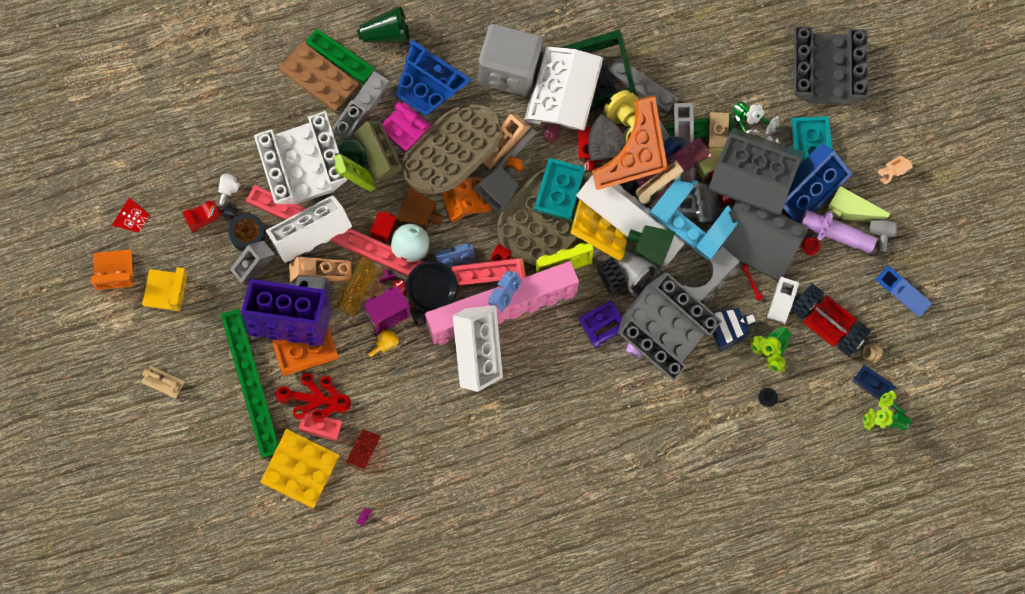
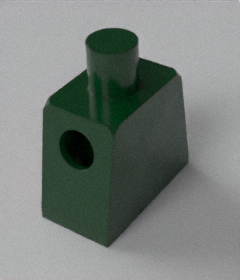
[627,225,676,267]

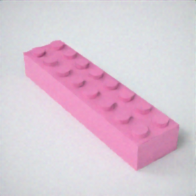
[425,261,579,345]

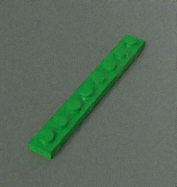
[220,309,278,460]

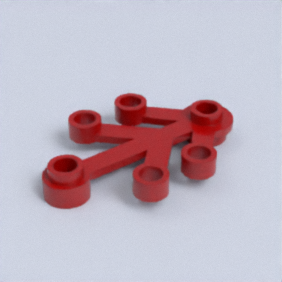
[276,373,351,423]

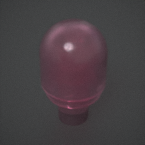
[543,123,561,143]

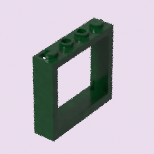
[560,29,638,112]

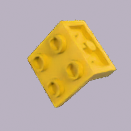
[142,267,188,311]

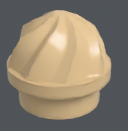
[862,343,883,363]

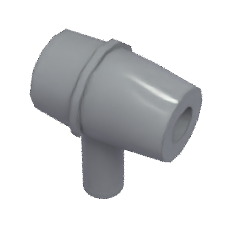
[869,220,897,252]

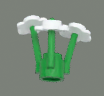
[733,102,780,136]

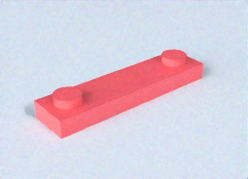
[452,258,526,285]

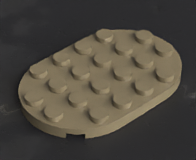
[402,104,502,194]
[497,168,589,266]

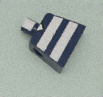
[712,308,756,352]

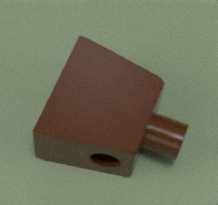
[396,188,444,231]

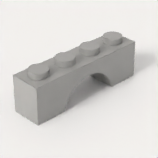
[683,246,740,303]

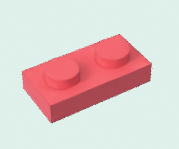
[299,412,342,442]

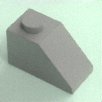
[230,241,275,284]

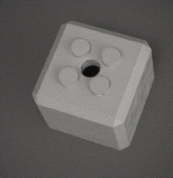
[478,24,543,97]

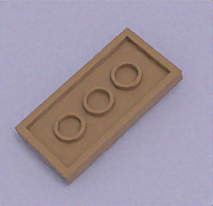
[279,42,359,113]

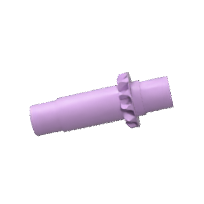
[800,209,877,253]

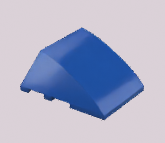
[395,39,472,116]

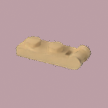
[636,160,684,204]

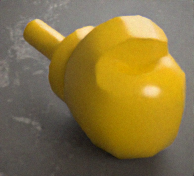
[368,330,399,357]

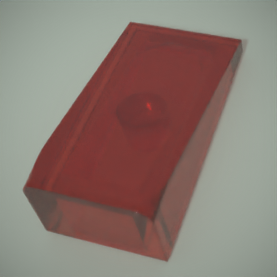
[346,429,381,472]

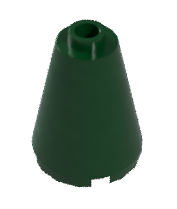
[357,6,410,43]

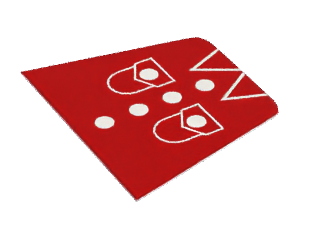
[111,198,149,233]

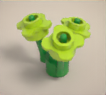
[749,327,791,372]

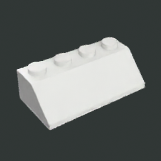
[266,195,352,263]
[453,305,503,392]

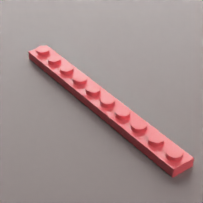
[246,185,423,277]

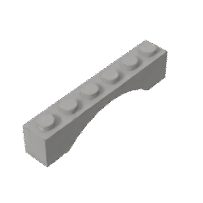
[674,103,696,218]

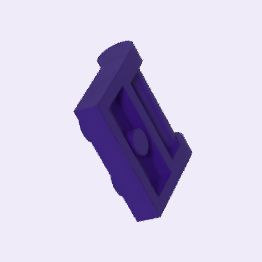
[578,300,622,348]

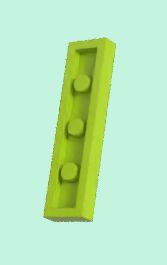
[334,154,376,192]

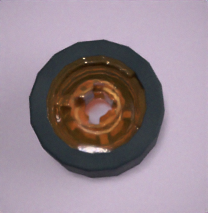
[228,213,266,251]

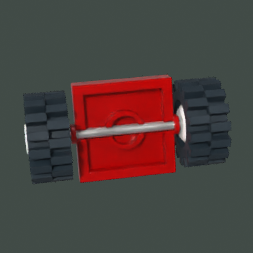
[791,283,871,358]

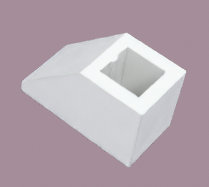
[767,277,799,324]

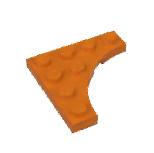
[592,96,668,190]

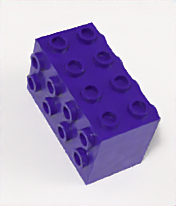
[241,279,332,346]

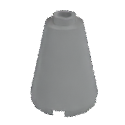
[609,248,661,297]

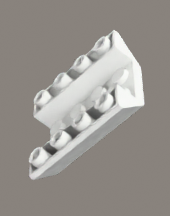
[524,46,603,130]
[254,111,348,204]

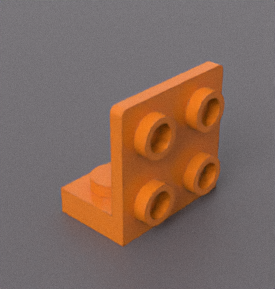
[441,177,493,222]
[91,250,134,290]

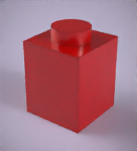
[370,211,397,244]

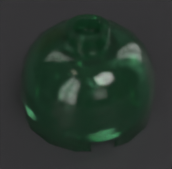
[336,138,368,168]

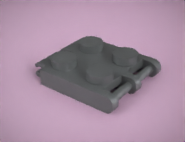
[693,183,721,224]

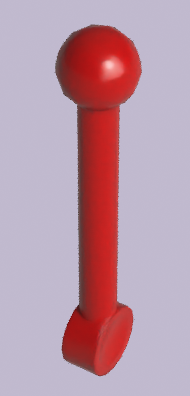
[741,264,763,301]

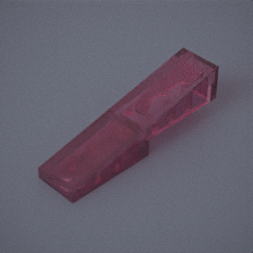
[635,137,712,187]

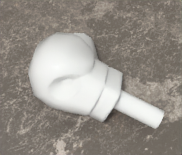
[218,174,240,207]

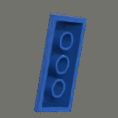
[782,143,852,223]

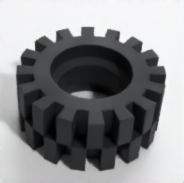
[597,258,627,295]

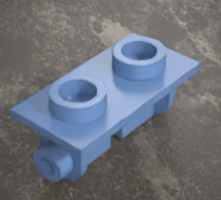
[435,243,476,268]
[488,271,522,312]

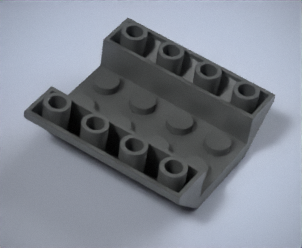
[794,26,869,105]
[708,128,805,215]
[618,272,722,382]

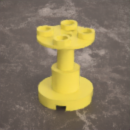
[603,90,638,142]

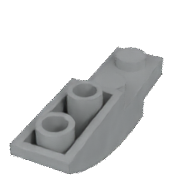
[332,71,390,141]

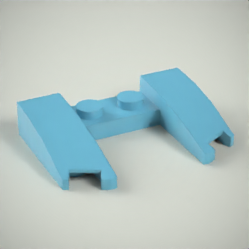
[649,177,738,261]

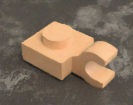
[878,156,913,184]

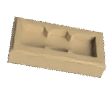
[708,112,729,149]

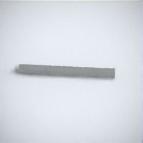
[486,128,537,177]

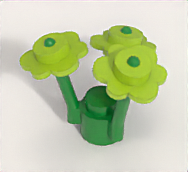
[863,390,911,431]

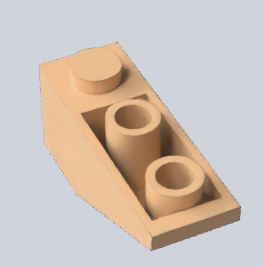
[289,257,352,283]

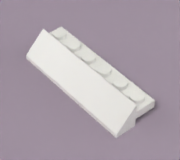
[576,175,685,267]

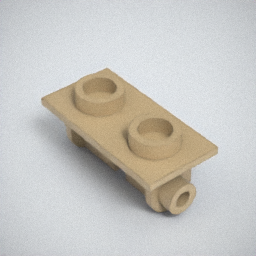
[141,366,185,399]

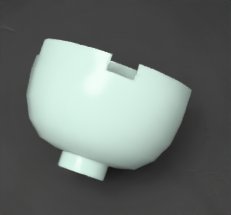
[391,224,430,262]

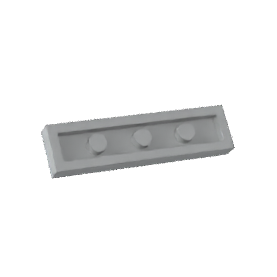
[609,58,679,114]

